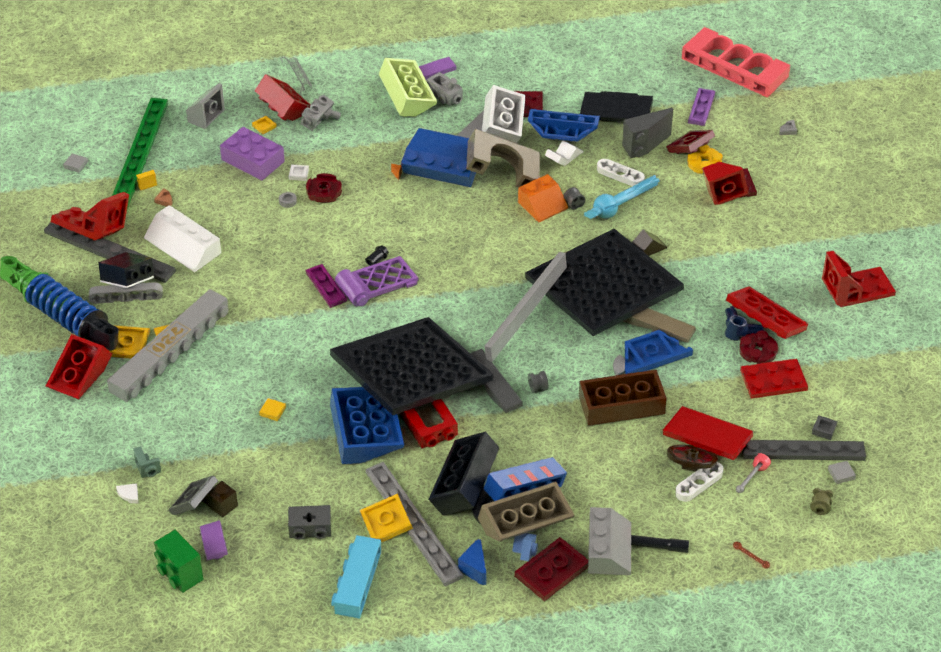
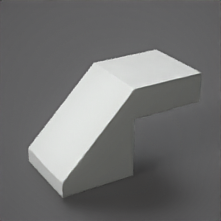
[545,140,584,166]

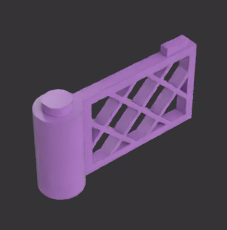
[335,256,419,307]

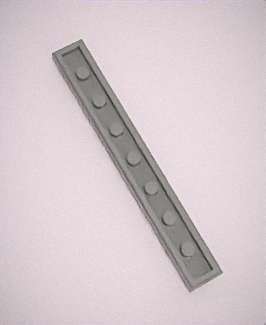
[485,252,567,362]
[365,462,464,587]

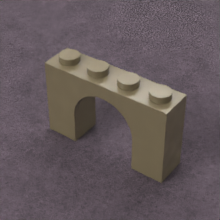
[467,129,540,187]

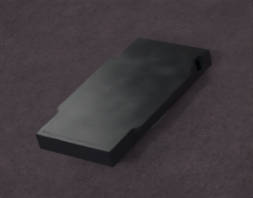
[580,91,653,123]

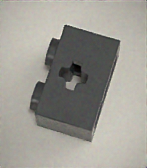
[288,505,331,540]

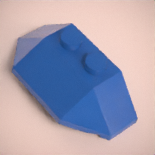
[528,109,600,142]

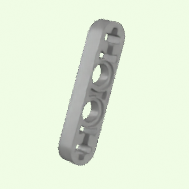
[89,282,163,304]

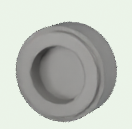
[279,192,297,208]

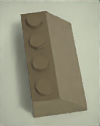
[478,482,575,542]

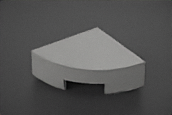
[779,120,797,135]
[613,354,625,375]

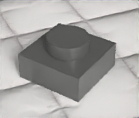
[812,415,838,440]

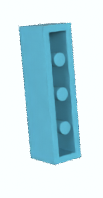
[331,535,382,618]

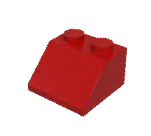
[702,162,749,205]

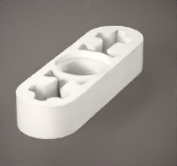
[597,159,645,186]
[676,462,723,502]

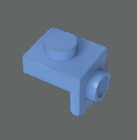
[512,533,538,561]

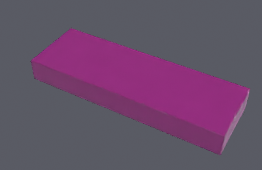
[305,264,347,308]

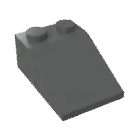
[622,107,674,158]

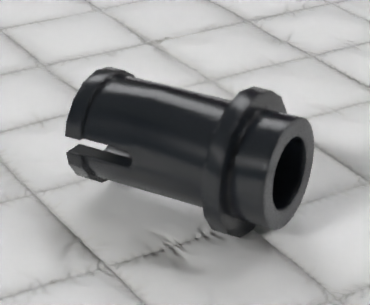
[365,245,389,266]

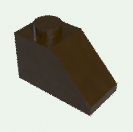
[202,481,238,518]

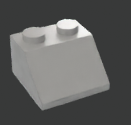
[186,83,225,129]

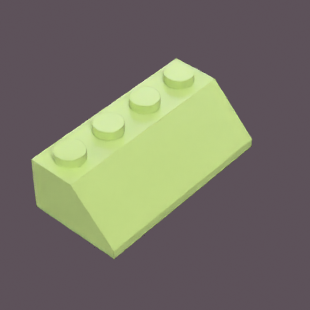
[379,58,437,117]

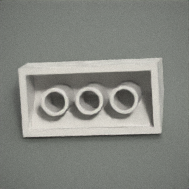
[144,205,221,273]

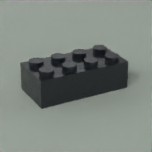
[428,431,499,515]

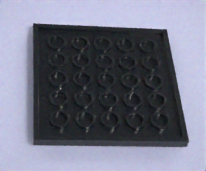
[525,229,684,336]
[330,317,493,416]

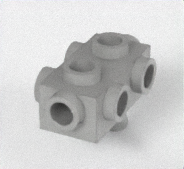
[427,72,463,106]
[301,95,341,131]

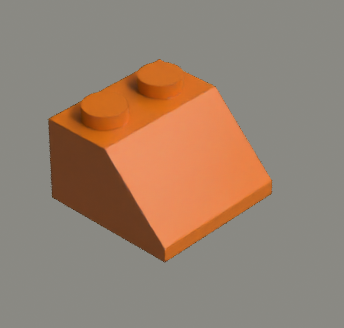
[518,174,568,222]

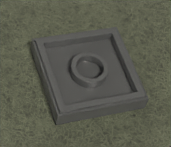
[168,475,218,515]

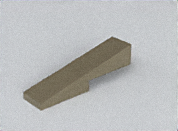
[623,308,696,343]

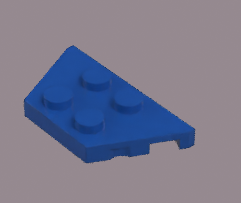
[624,330,693,374]

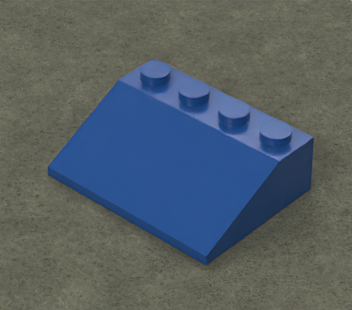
[401,128,476,187]
[330,387,404,464]

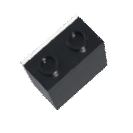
[98,252,154,288]

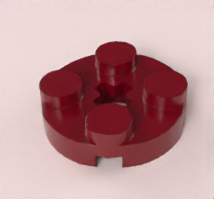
[306,173,342,203]
[739,330,778,364]

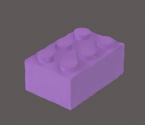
[220,127,285,181]

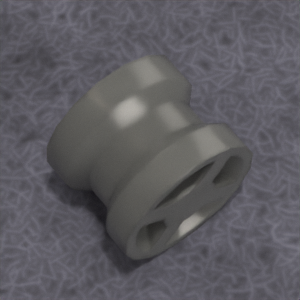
[563,187,586,210]
[528,371,548,393]

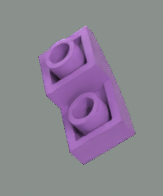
[200,520,228,560]

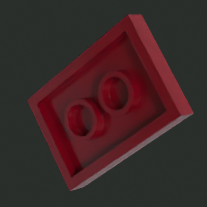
[514,537,588,602]

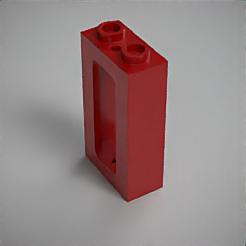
[400,399,458,449]

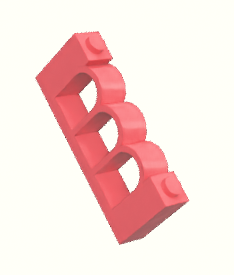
[682,27,790,98]

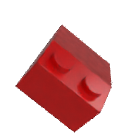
[46,334,112,400]

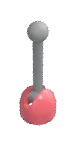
[736,453,771,493]

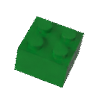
[154,529,204,593]

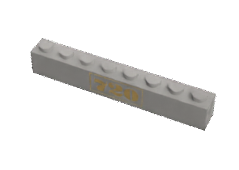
[107,289,229,402]

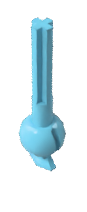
[584,175,660,219]

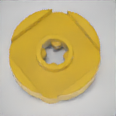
[687,145,723,174]

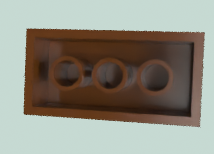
[579,369,667,426]

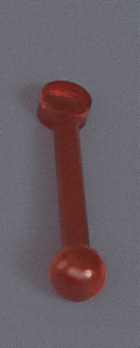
[733,542,770,569]

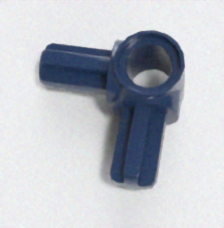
[725,306,764,341]

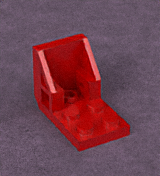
[51,192,129,241]
[822,251,896,307]

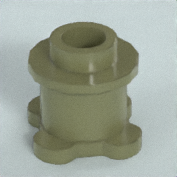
[810,488,833,515]

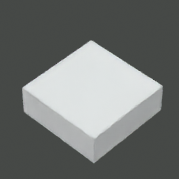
[289,165,309,181]

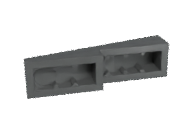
[470,349,523,413]

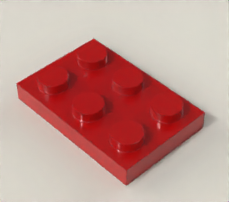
[740,358,808,399]

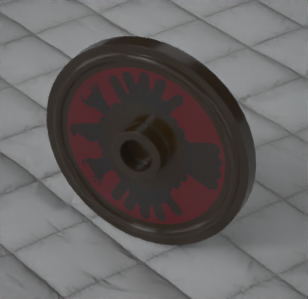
[667,445,718,472]

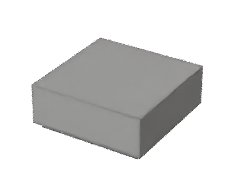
[63,154,88,173]
[828,461,856,484]

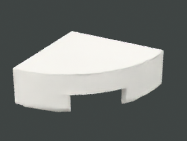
[116,484,138,503]

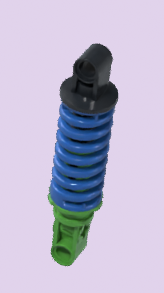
[0,256,119,351]

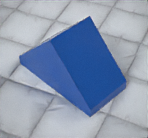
[458,539,486,585]

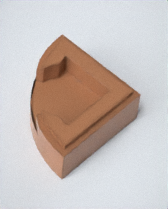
[154,188,173,207]

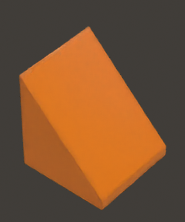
[391,164,402,180]

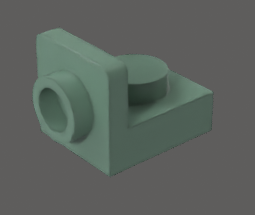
[133,447,161,478]

